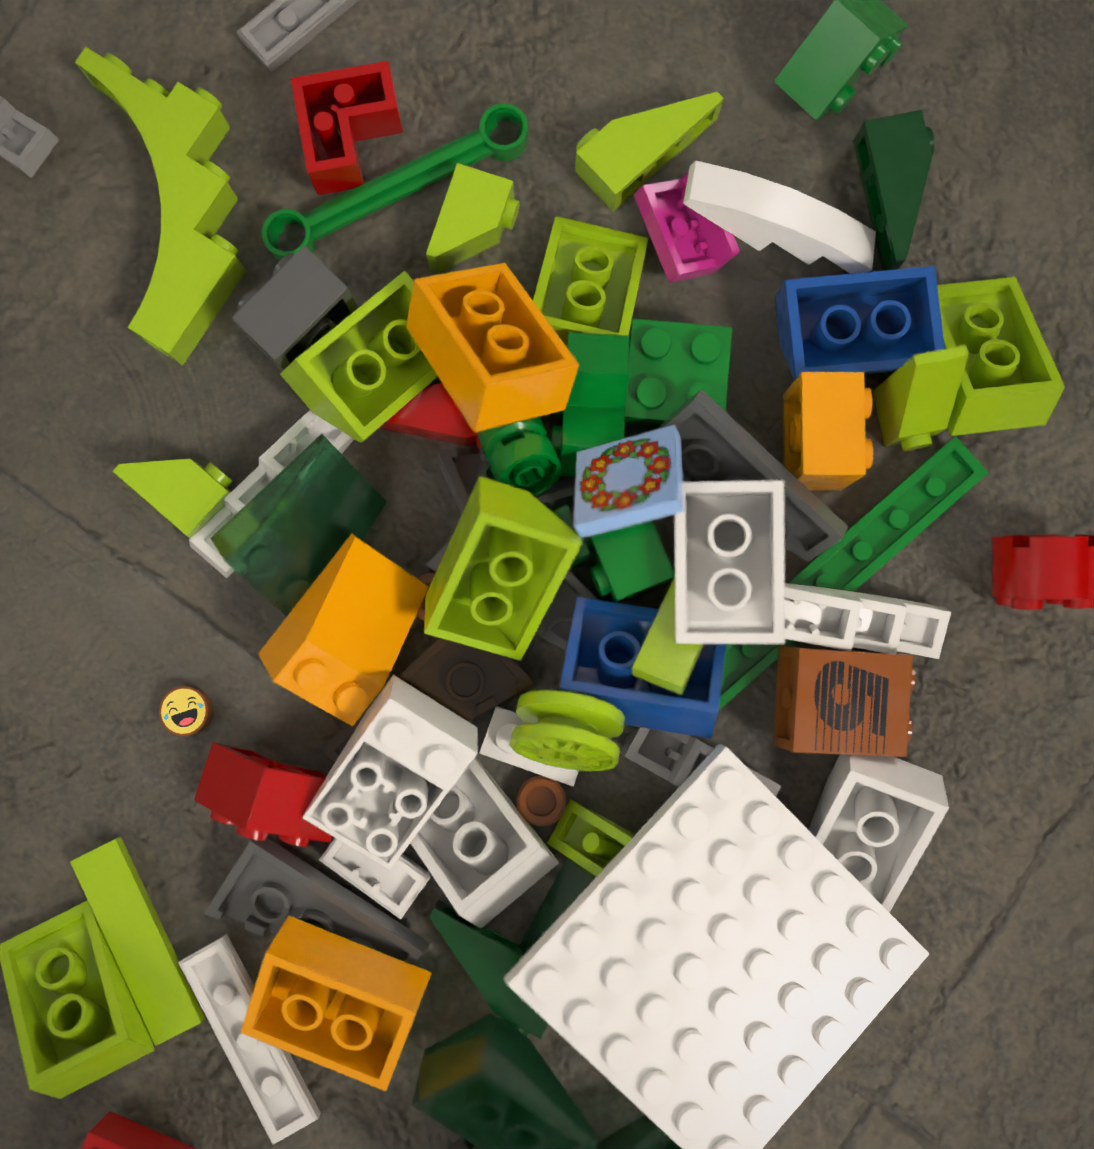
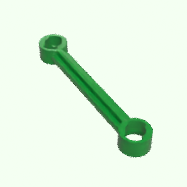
[262,103,528,262]

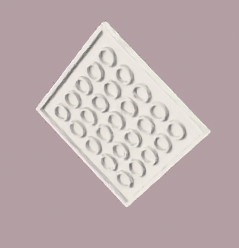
[504,744,929,1149]

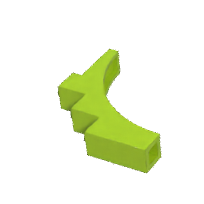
[75,47,246,366]

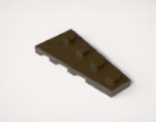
[321,638,536,764]

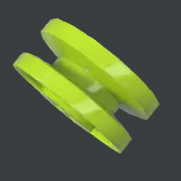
[509,690,625,771]

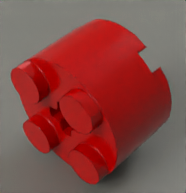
[991,534,1094,610]

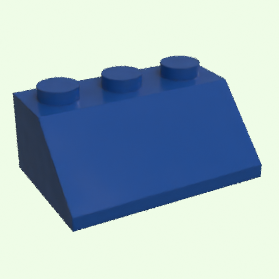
[774,266,945,381]
[559,597,726,739]

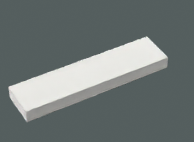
[178,934,321,1144]

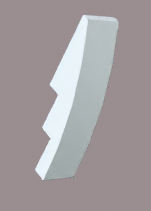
[683,161,876,274]
[189,410,354,578]
[784,583,951,659]

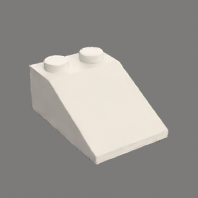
[675,481,785,644]
[808,754,949,912]
[410,757,559,928]

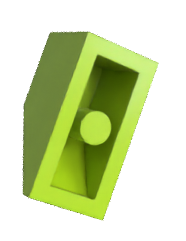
[426,163,520,272]
[113,459,233,538]
[547,799,636,877]

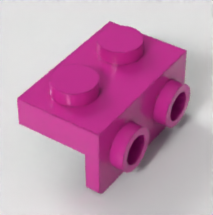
[634,172,739,283]

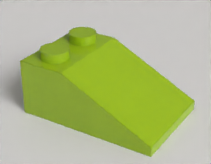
[533,216,649,347]
[937,277,1065,436]
[0,900,155,1099]

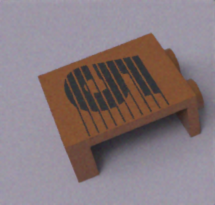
[772,646,916,757]

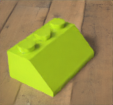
[280,271,438,443]
[424,476,582,661]

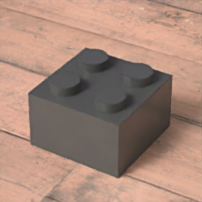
[231,246,358,371]

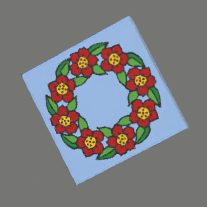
[574,424,684,538]

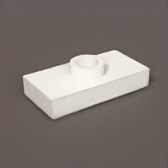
[319,838,432,920]

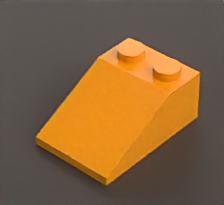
[258,534,429,727]

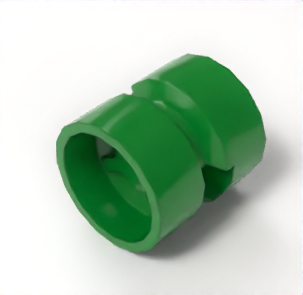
[477,416,561,496]

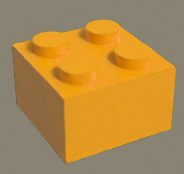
[783,372,873,490]

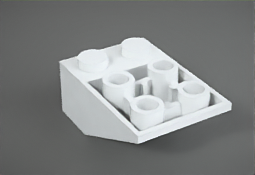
[302,675,478,870]

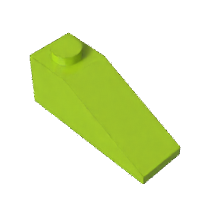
[575,92,724,212]
[872,345,969,451]

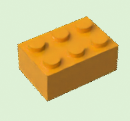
[406,263,579,432]
[240,915,432,1091]

